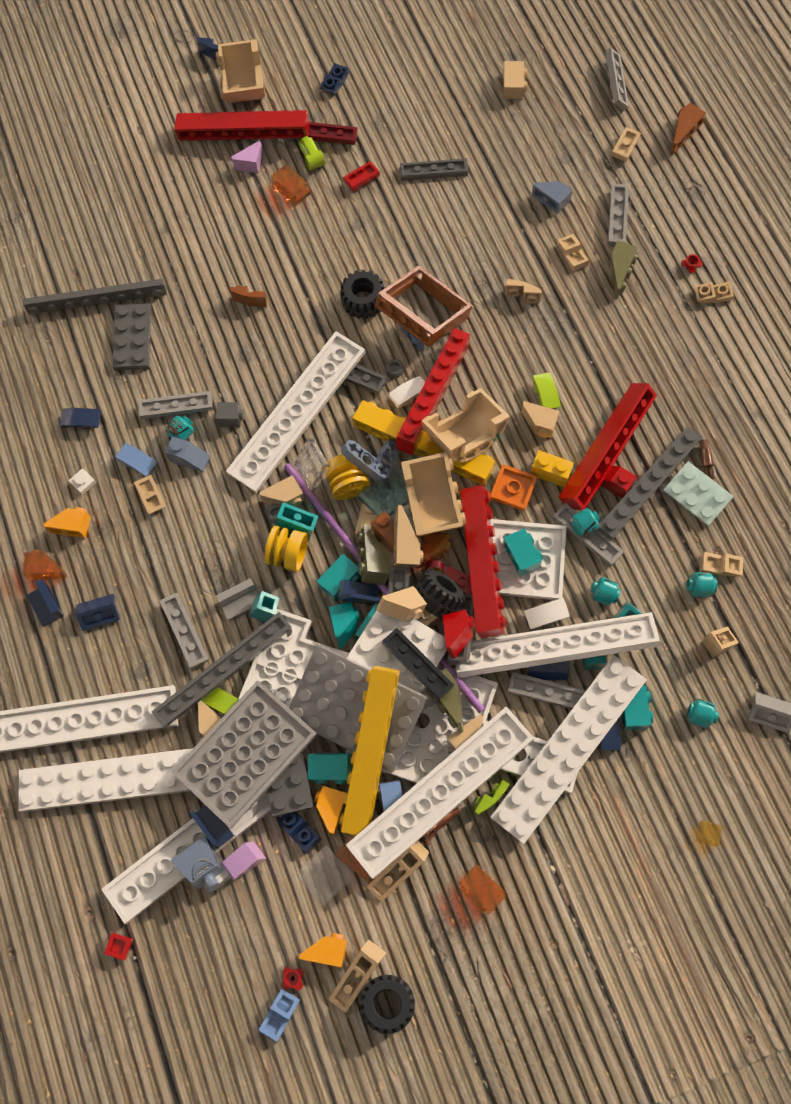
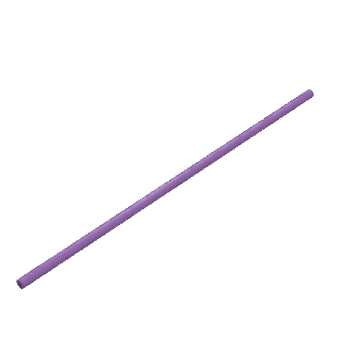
[284,463,485,713]

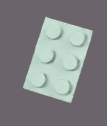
[663,461,734,526]

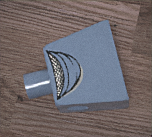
[171,835,223,892]

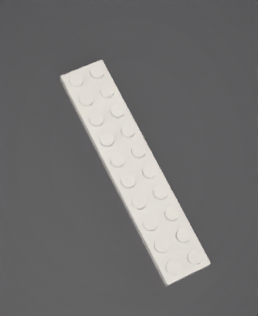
[226,331,366,493]
[456,612,660,678]
[490,655,647,844]
[0,685,179,753]
[346,707,534,879]
[18,748,193,812]
[101,791,271,924]

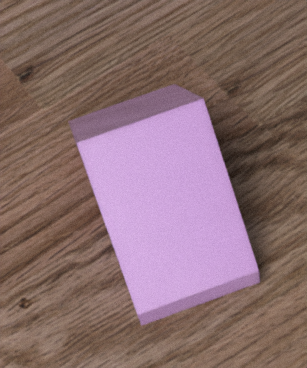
[231,141,263,173]
[221,842,266,881]

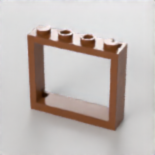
[375,266,472,347]

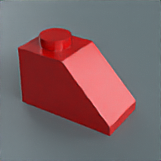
[600,466,637,499]
[443,610,475,659]

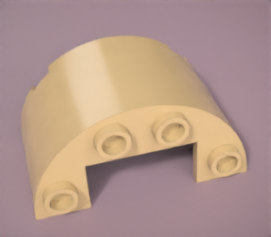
[216,39,266,104]
[422,388,510,463]
[401,452,466,537]

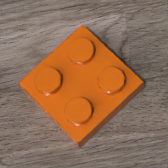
[490,464,538,511]

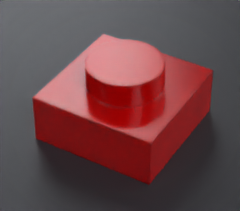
[104,932,133,961]

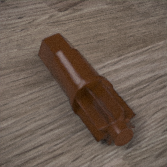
[699,439,717,481]

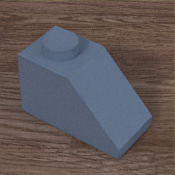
[531,181,573,214]
[165,436,210,472]

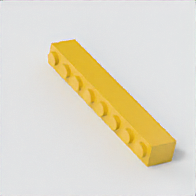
[352,400,495,487]
[339,666,400,836]

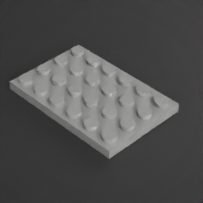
[289,644,428,772]
[172,680,317,829]

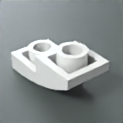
[388,376,425,408]
[524,598,570,629]

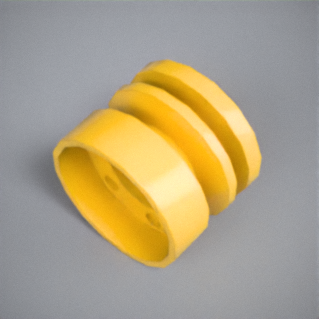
[323,454,370,500]
[264,525,308,572]

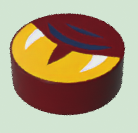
[425,560,445,573]

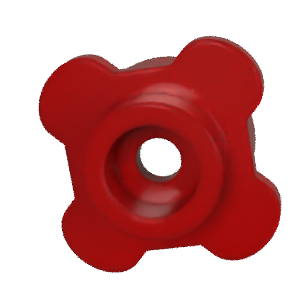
[681,254,702,273]
[282,967,304,991]

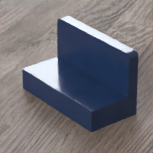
[27,579,64,627]
[339,580,381,606]
[75,594,120,631]
[528,661,569,680]
[190,805,235,849]

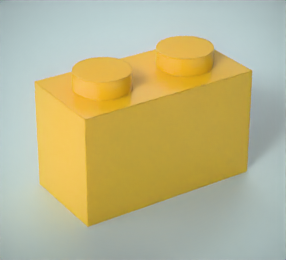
[530,450,574,487]

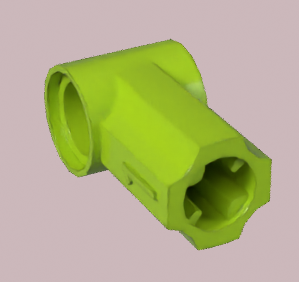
[299,136,326,171]

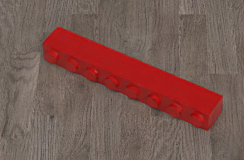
[174,110,310,141]
[396,328,470,456]
[558,383,657,511]
[460,485,507,639]

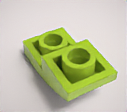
[532,372,561,409]
[201,687,239,715]
[473,780,510,816]

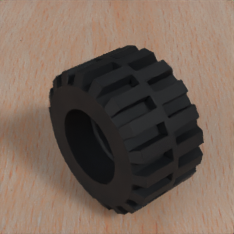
[340,270,385,319]
[414,569,465,619]
[359,975,415,1034]

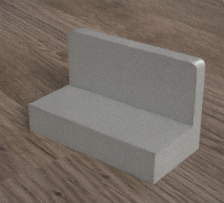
[216,578,258,621]
[748,692,791,733]

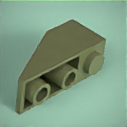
[609,240,638,299]
[356,524,390,585]
[426,668,463,733]

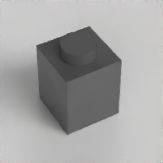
[216,402,244,427]

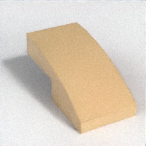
[557,234,589,272]
[134,475,166,515]
[700,552,743,577]

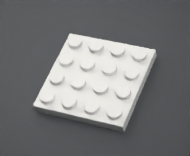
[491,519,566,600]
[347,611,447,693]

